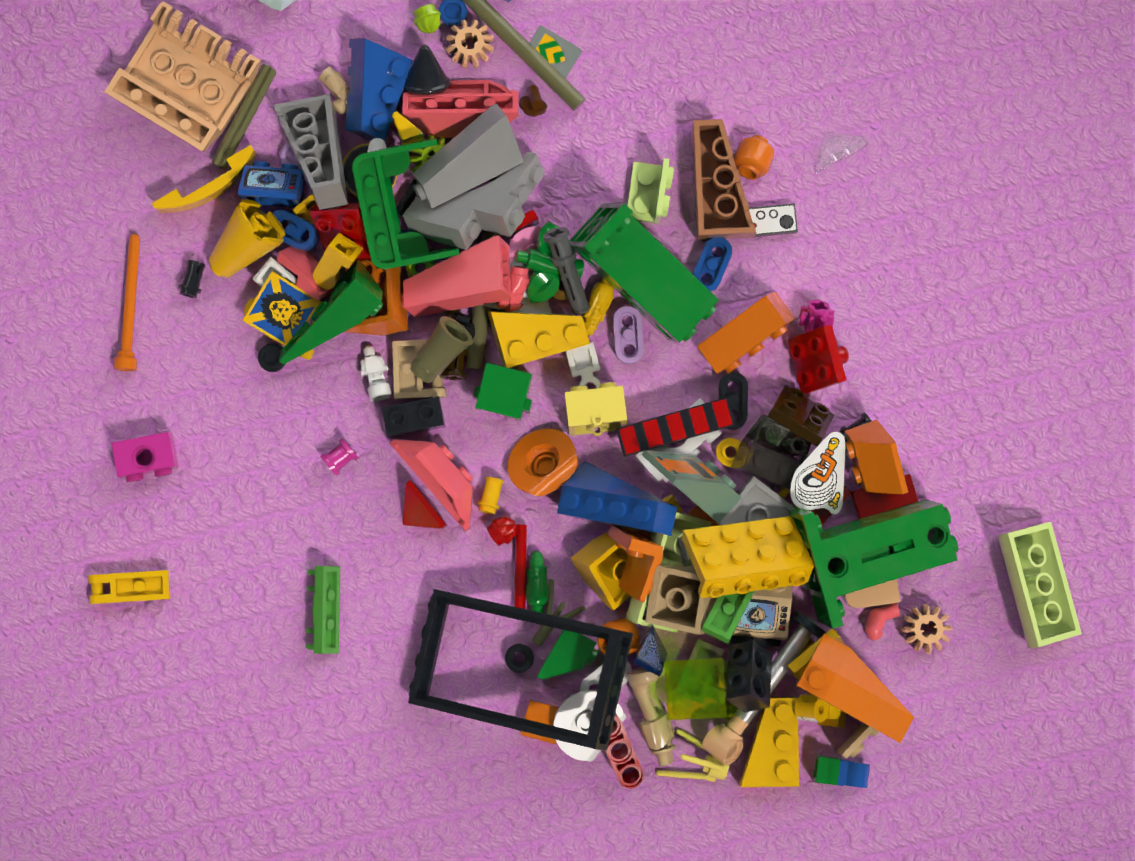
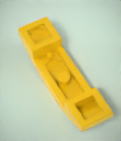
[151,145,257,213]

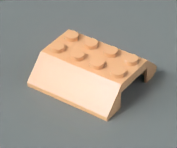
[104,1,261,152]

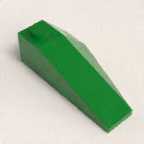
[279,260,383,365]

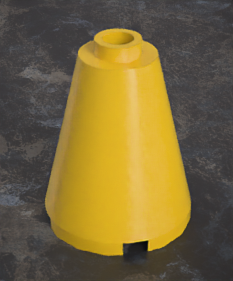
[209,199,285,278]

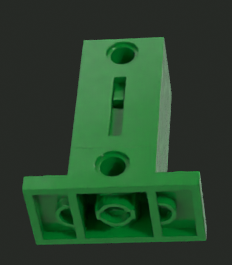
[569,203,719,343]
[788,499,959,629]

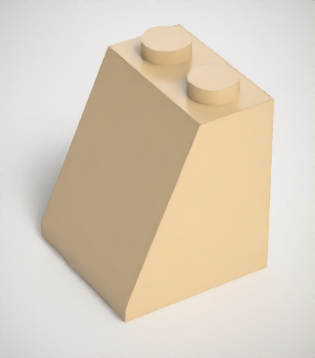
[645,564,717,635]

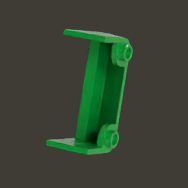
[352,138,460,269]

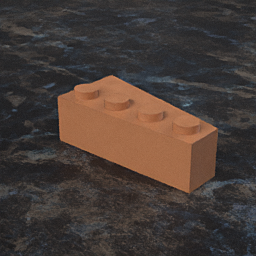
[692,119,757,240]

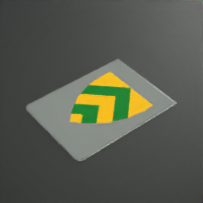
[530,25,582,79]

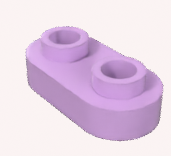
[613,306,644,365]

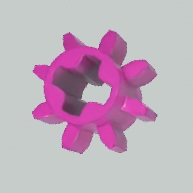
[799,300,835,332]

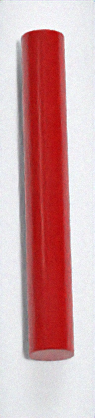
[514,524,527,609]

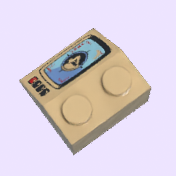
[733,586,793,640]

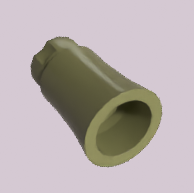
[410,316,473,383]

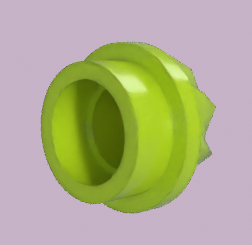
[413,4,441,33]

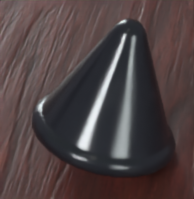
[404,45,450,95]

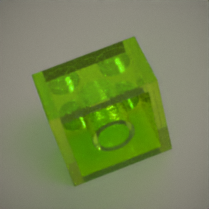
[664,658,727,720]

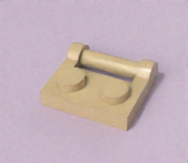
[392,340,447,399]

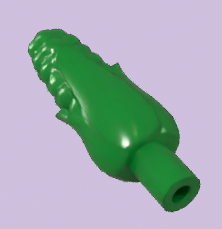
[526,551,549,613]

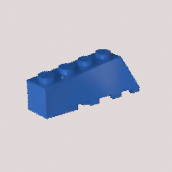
[557,461,677,536]

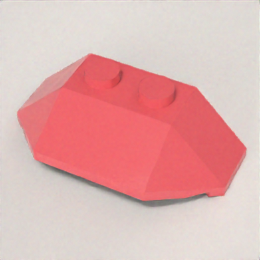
[402,80,518,138]
[389,439,473,532]

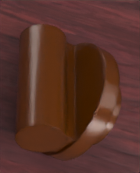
[519,85,547,117]

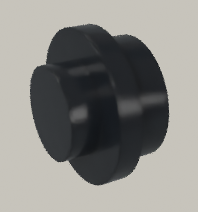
[258,343,286,372]

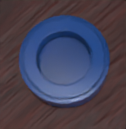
[439,0,468,27]

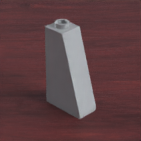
[413,104,524,208]

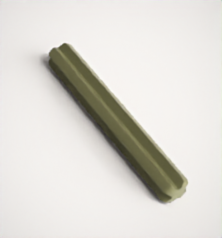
[212,64,276,169]

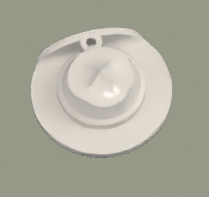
[553,690,626,762]

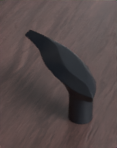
[396,179,417,218]

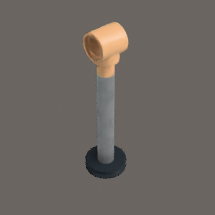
[702,609,827,765]

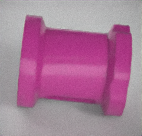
[320,438,359,476]

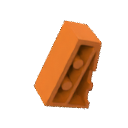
[697,291,796,374]

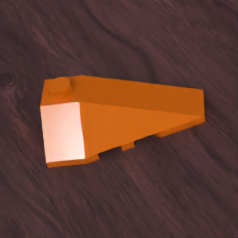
[345,259,408,336]

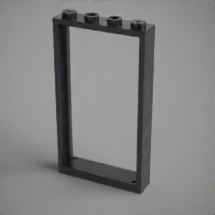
[408,589,633,751]

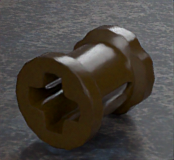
[440,349,468,381]

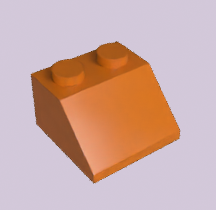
[845,420,908,494]

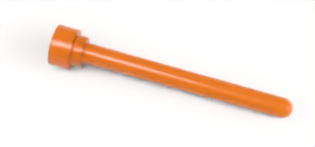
[113,233,140,371]

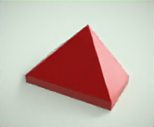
[403,480,447,529]

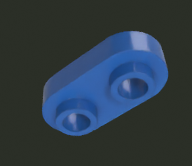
[273,210,320,251]
[693,237,732,292]

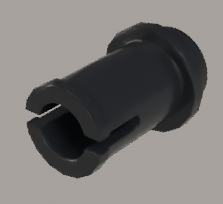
[178,260,206,298]

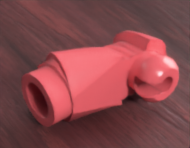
[496,266,530,312]

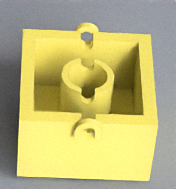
[565,382,627,436]

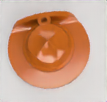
[507,429,578,496]

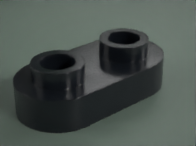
[718,372,748,430]

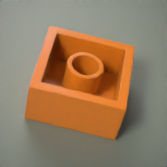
[521,699,559,745]

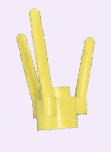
[656,729,730,782]

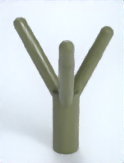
[532,579,586,647]

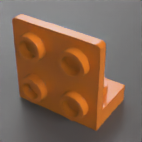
[608,524,663,602]

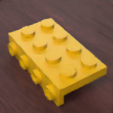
[681,516,814,598]

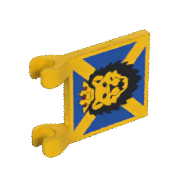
[242,271,321,360]

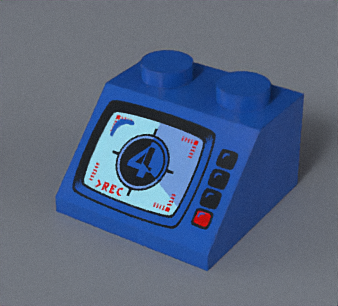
[238,161,305,208]

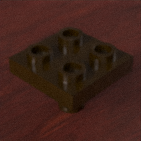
[768,385,835,447]

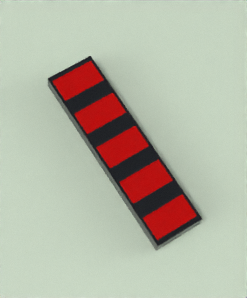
[616,397,736,457]

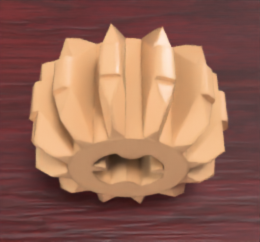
[446,19,494,68]
[902,604,952,654]

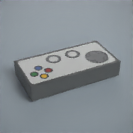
[740,203,798,239]

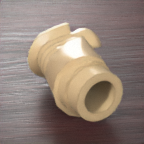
[318,66,350,114]

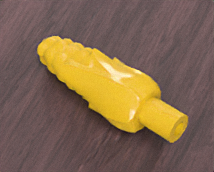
[583,278,614,336]

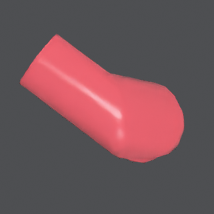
[864,603,900,640]

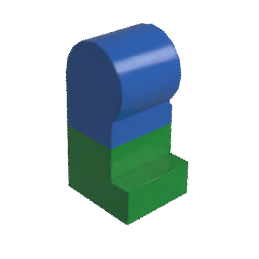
[813,755,870,788]

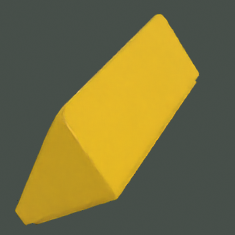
[392,111,424,144]

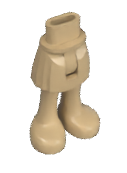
[627,662,676,766]

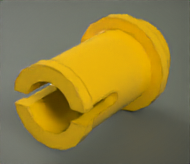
[477,477,504,515]

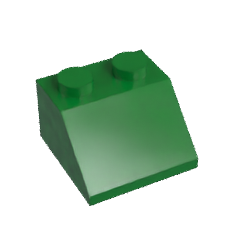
[537,630,599,679]

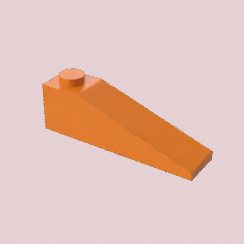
[796,634,915,743]

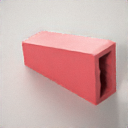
[400,235,512,317]

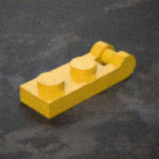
[88,570,171,604]

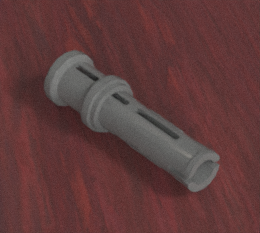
[543,227,590,315]

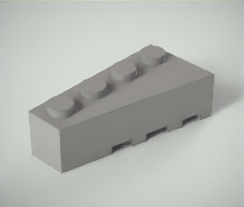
[273,94,348,210]

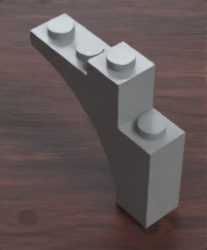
[403,152,544,250]

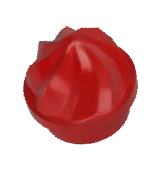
[487,516,517,546]

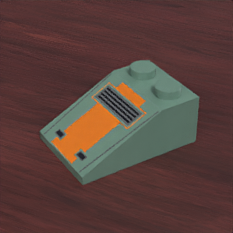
[641,450,742,524]

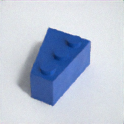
[346,38,413,141]

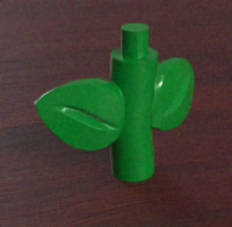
[514,222,584,303]

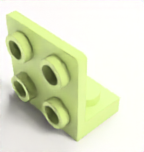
[627,158,674,224]

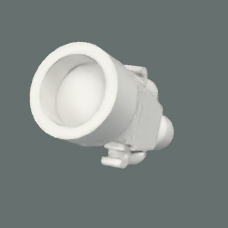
[360,345,392,402]

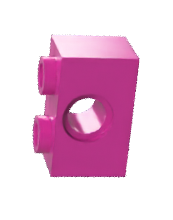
[111,432,179,482]

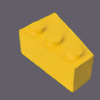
[487,311,590,368]
[738,697,799,787]

